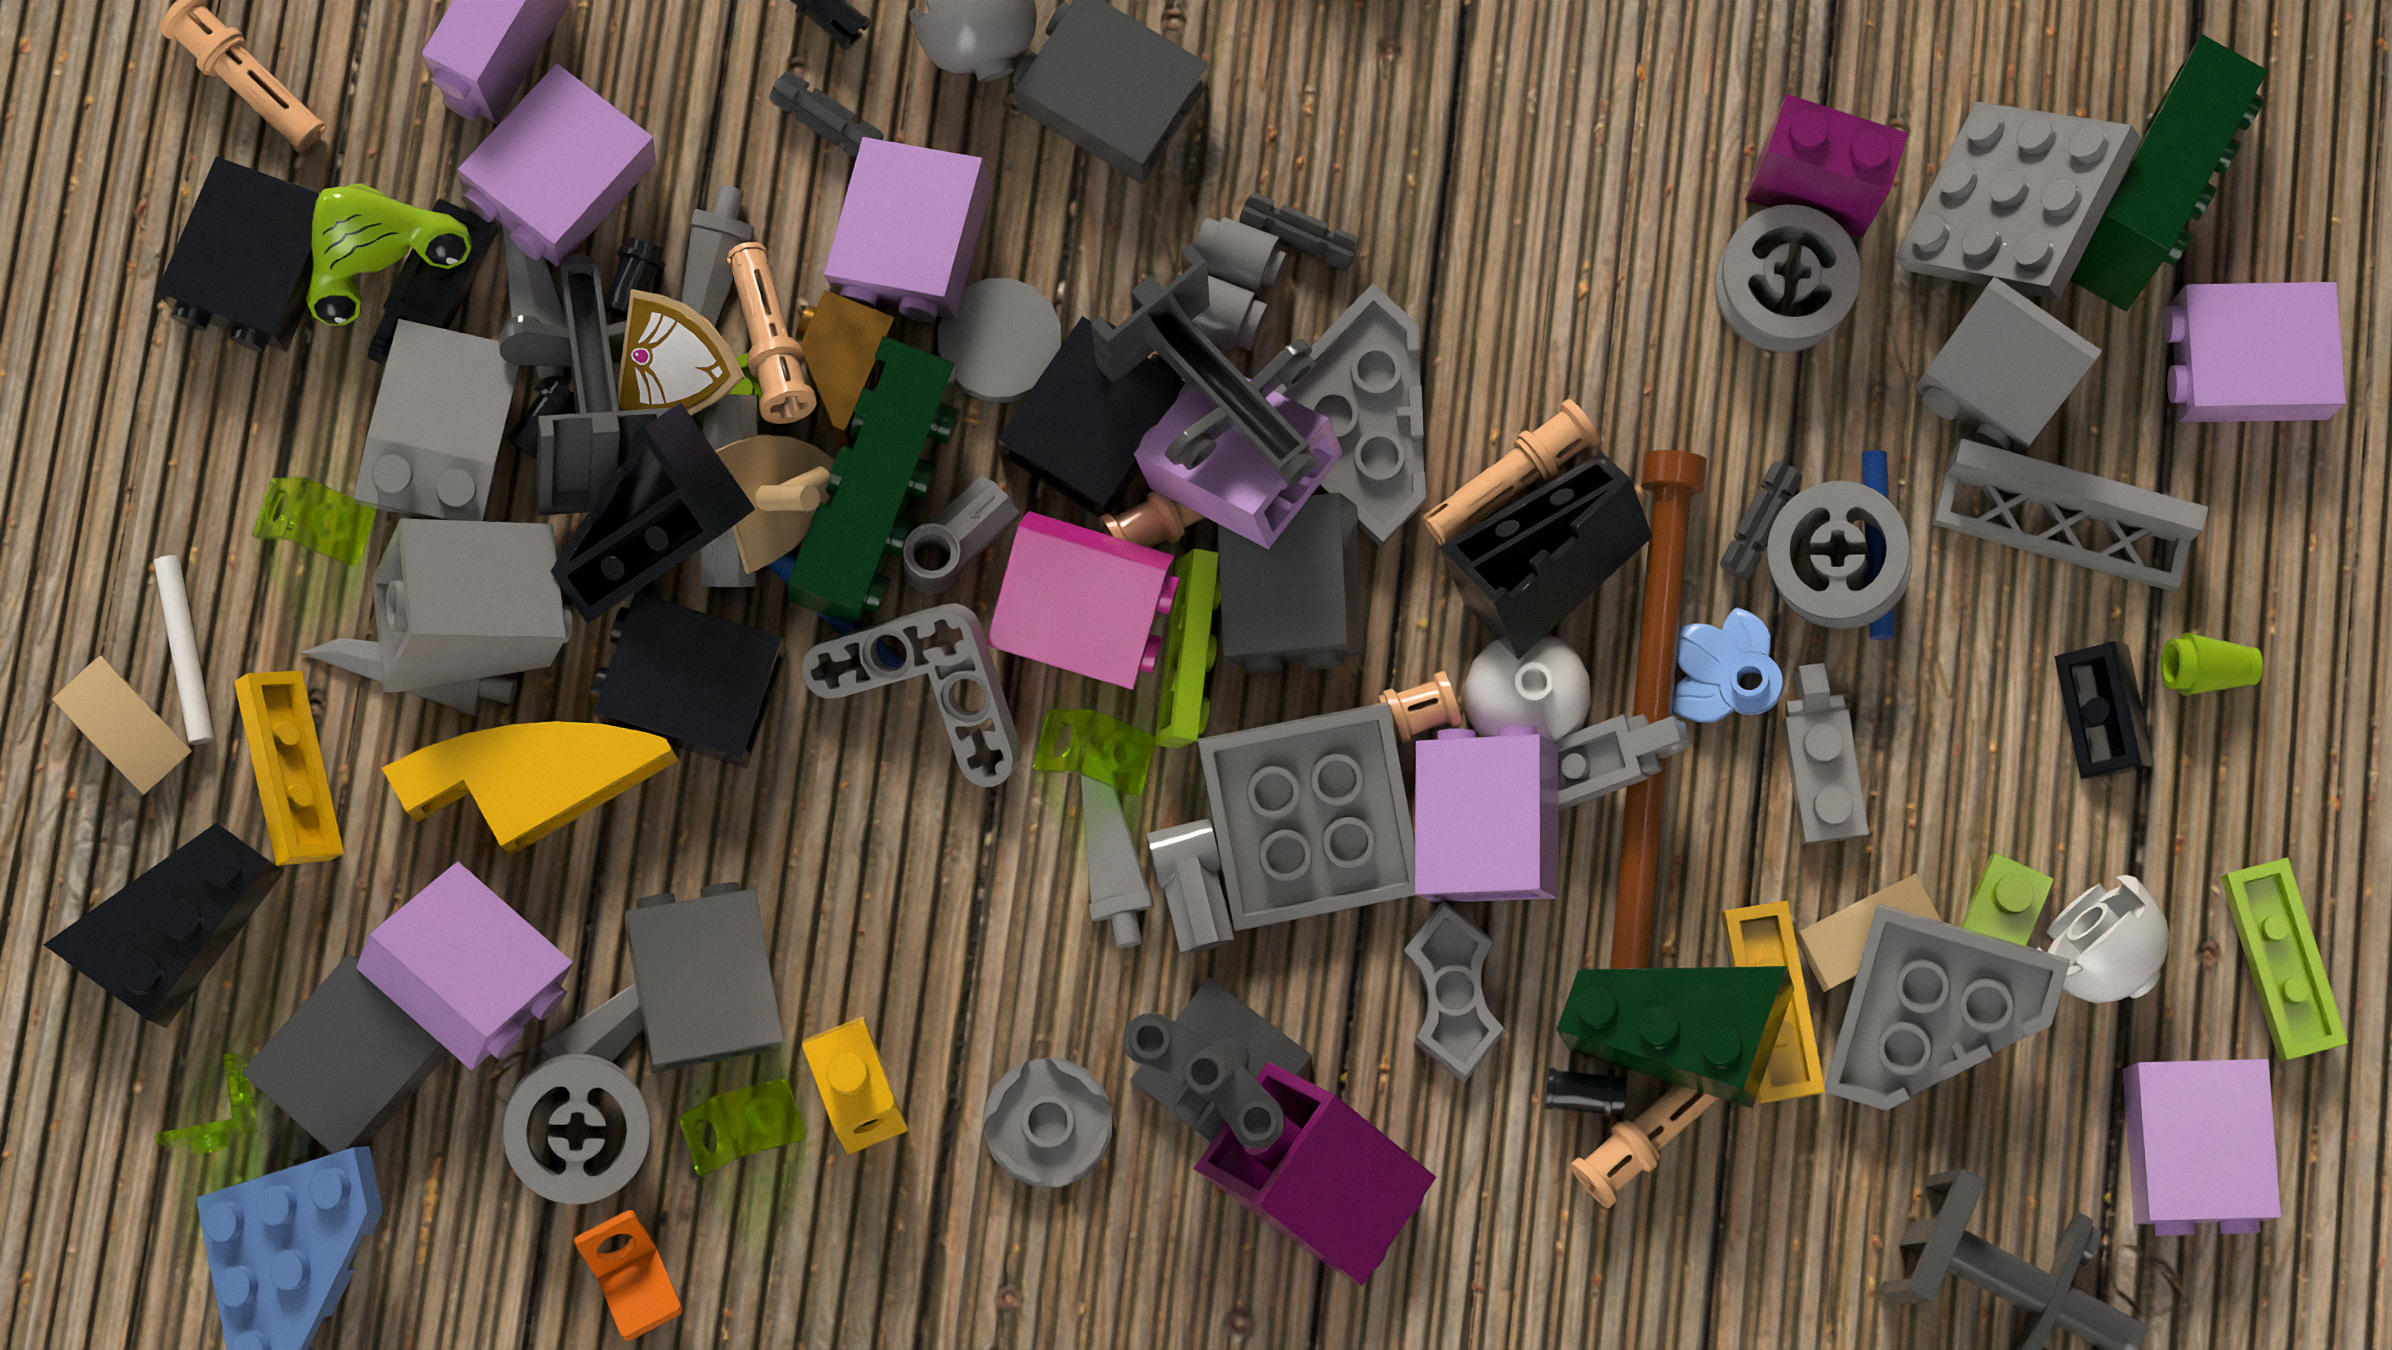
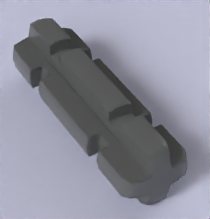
[769,71,884,159]
[1240,193,1359,270]
[1720,461,1802,580]

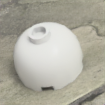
[1463,634,1591,743]
[2037,875,2170,1004]

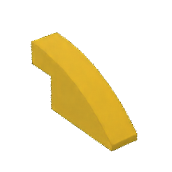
[382,721,679,856]

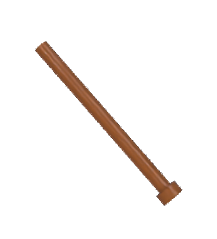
[1610,450,1707,969]

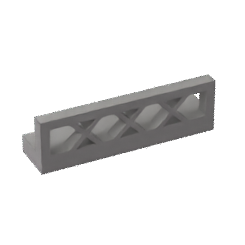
[1931,438,2209,592]

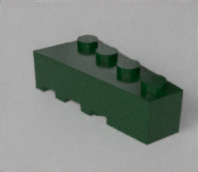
[2070,34,2268,312]
[787,336,961,628]

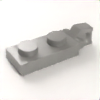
[1782,663,1869,846]
[1555,714,1692,812]

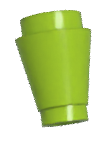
[2160,632,2263,696]

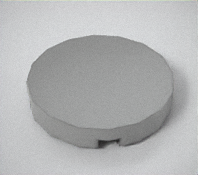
[938,278,1062,403]
[984,1058,1112,1188]

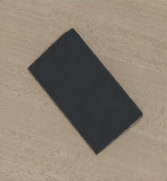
[2054,641,2155,780]

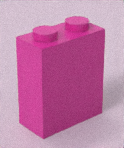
[986,511,1180,690]

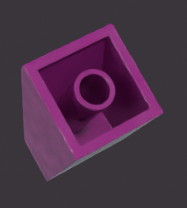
[1193,1062,1437,1286]

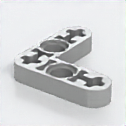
[801,603,1022,787]

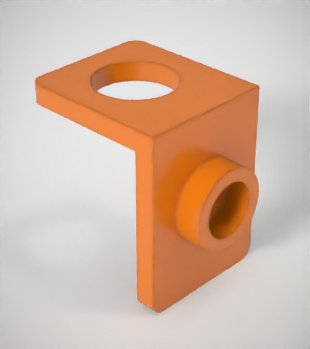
[574,1210,683,1341]

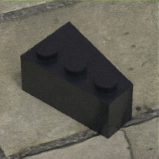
[550,402,755,624]
[1439,452,1653,660]
[43,823,285,1028]

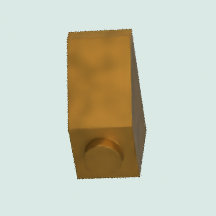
[796,290,898,447]

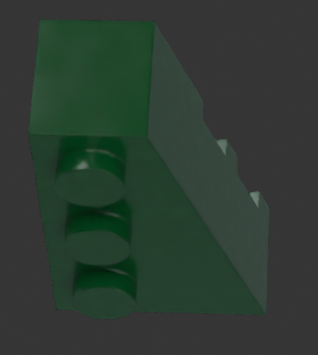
[1556,966,1794,1109]

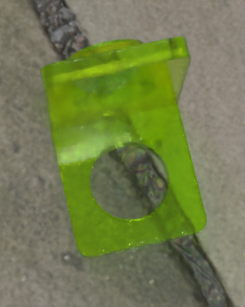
[252,477,376,566]
[1033,709,1155,796]
[155,1053,258,1154]
[679,1079,806,1177]

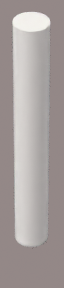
[154,555,214,745]

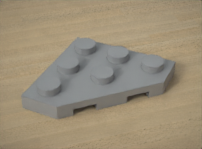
[1274,284,1426,548]
[1825,903,2070,1111]

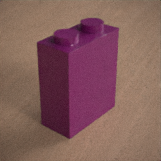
[1745,94,1908,238]

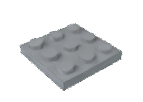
[1895,102,2142,300]
[1197,702,1415,931]

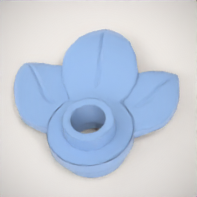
[1672,608,1784,723]

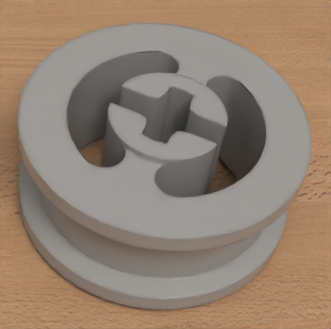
[1714,204,1861,353]
[1767,481,1912,630]
[503,1053,650,1204]

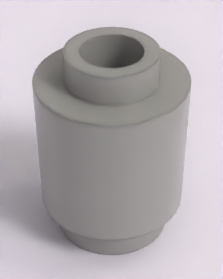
[1194,217,1287,296]
[1192,275,1268,352]

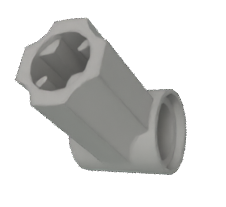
[903,475,1020,595]
[1146,818,1234,955]

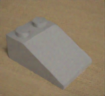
[1913,276,2102,455]
[353,319,521,522]

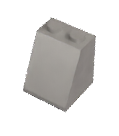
[372,519,572,692]

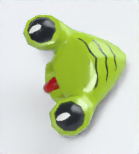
[306,183,473,326]

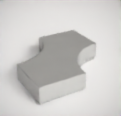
[1403,900,1505,1083]

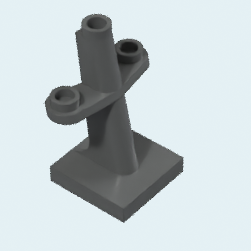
[1091,243,1318,486]
[498,254,669,516]
[1123,977,1312,1149]
[1879,1168,2147,1350]

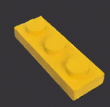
[234,671,344,866]
[1721,900,1825,1104]

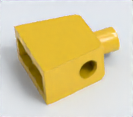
[802,1016,909,1155]

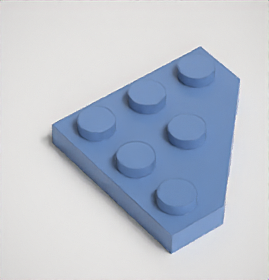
[196,1146,383,1350]

